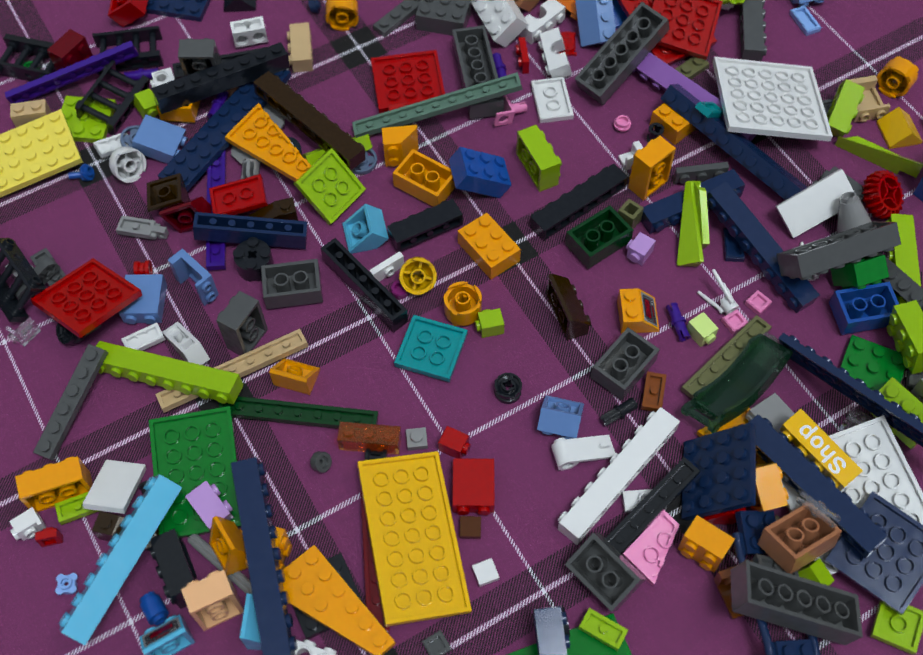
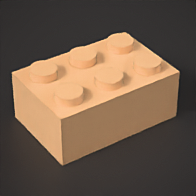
[181,570,244,631]

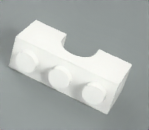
[519,0,566,44]
[538,27,572,78]

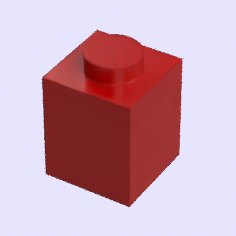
[438,426,471,459]

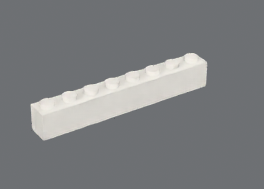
[558,407,680,545]

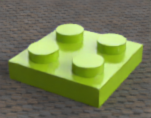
[870,601,923,655]

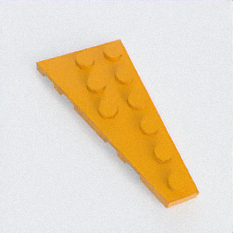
[224,103,311,182]
[283,545,396,655]

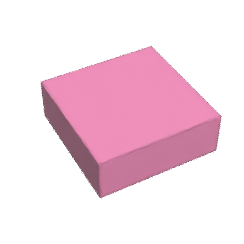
[745,290,773,316]
[721,309,749,335]

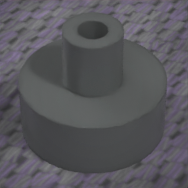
[310,451,332,472]

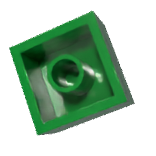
[830,255,889,289]

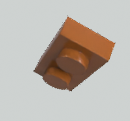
[641,371,667,412]

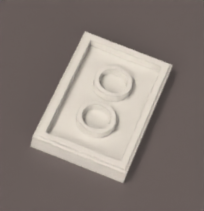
[531,77,574,123]
[83,459,146,514]

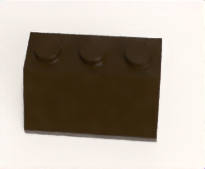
[546,274,591,341]

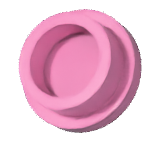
[614,115,631,132]

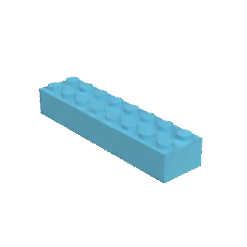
[58,474,182,645]

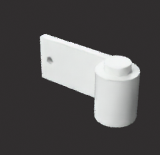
[551,435,615,471]

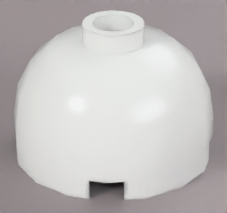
[109,146,147,183]

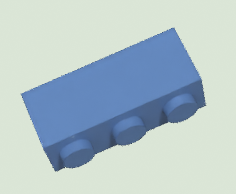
[575,0,616,47]

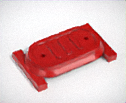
[558,31,577,56]

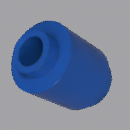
[139,592,169,626]

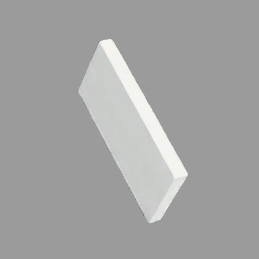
[775,169,854,238]

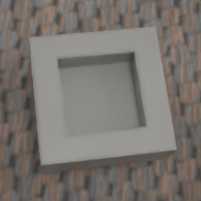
[406,427,428,451]

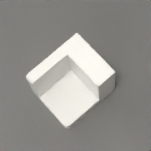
[619,141,643,171]

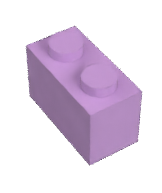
[185,481,234,531]

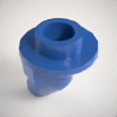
[68,164,95,182]

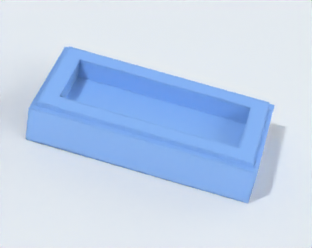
[789,6,822,36]

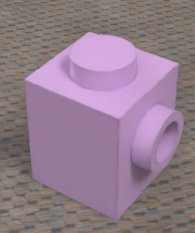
[626,232,656,266]

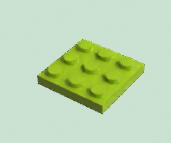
[61,96,117,143]
[293,148,366,225]

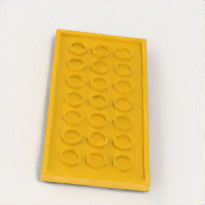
[357,451,472,627]

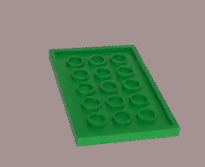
[149,406,241,538]

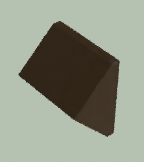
[147,173,190,212]

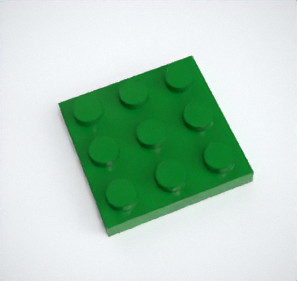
[840,335,906,391]

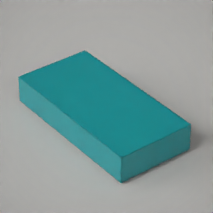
[695,102,724,118]

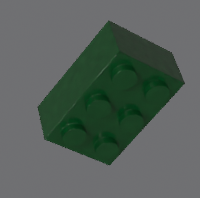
[565,205,634,269]

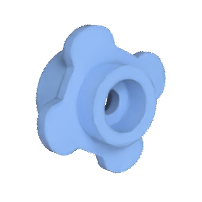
[55,573,78,595]

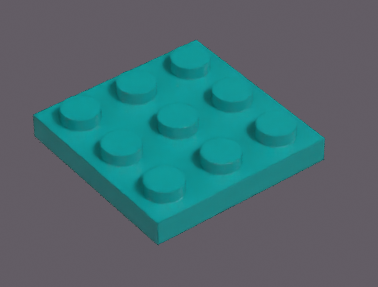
[394,314,468,382]

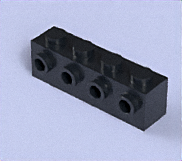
[387,199,463,252]

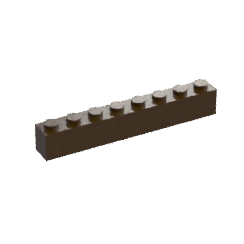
[253,71,365,170]

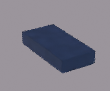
[723,227,745,262]

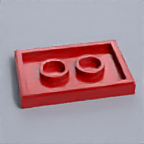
[209,174,268,215]

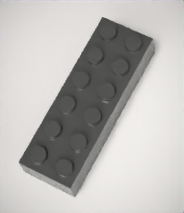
[575,2,670,105]
[452,25,504,119]
[776,221,901,280]
[730,560,863,646]

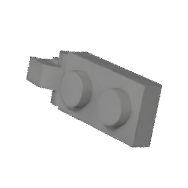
[115,215,169,239]

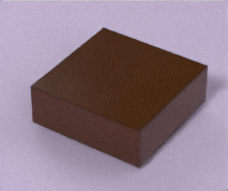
[460,516,481,539]

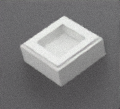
[472,558,500,587]

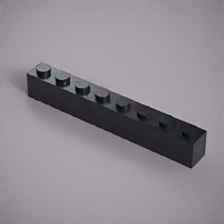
[151,42,290,114]

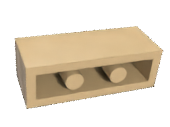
[287,22,313,72]

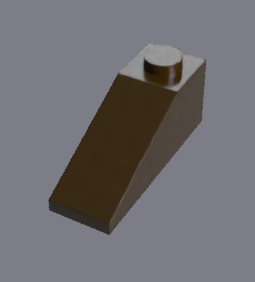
[249,197,298,221]
[92,511,159,551]

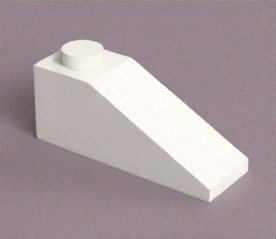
[162,322,210,365]

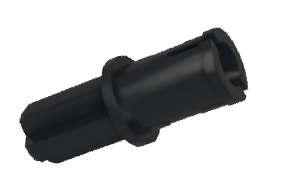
[600,397,638,426]

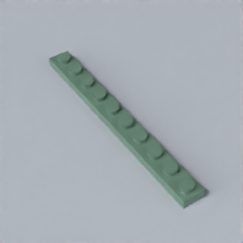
[352,72,523,138]

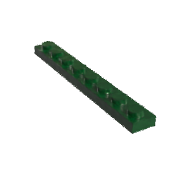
[219,396,379,433]

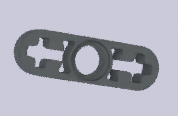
[15,257,59,300]

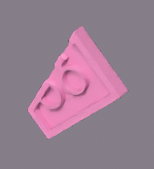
[622,510,679,586]

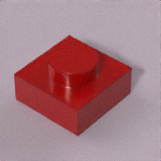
[35,527,63,547]

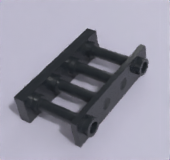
[92,26,164,75]
[0,34,55,81]
[75,60,149,136]
[0,238,46,323]

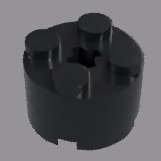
[233,237,274,282]

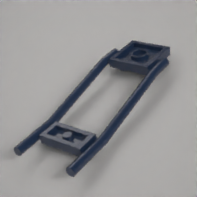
[732,511,821,655]

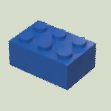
[449,147,512,198]
[828,282,899,335]

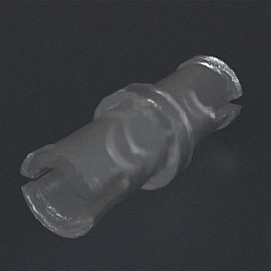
[796,491,841,528]

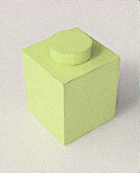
[687,312,719,347]

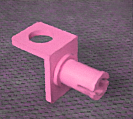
[494,96,527,126]

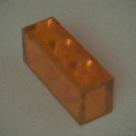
[337,422,402,455]

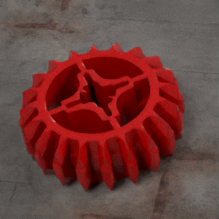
[861,170,904,219]

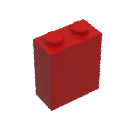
[452,458,495,515]

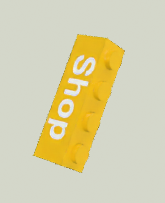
[779,409,863,491]

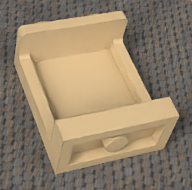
[849,75,891,123]

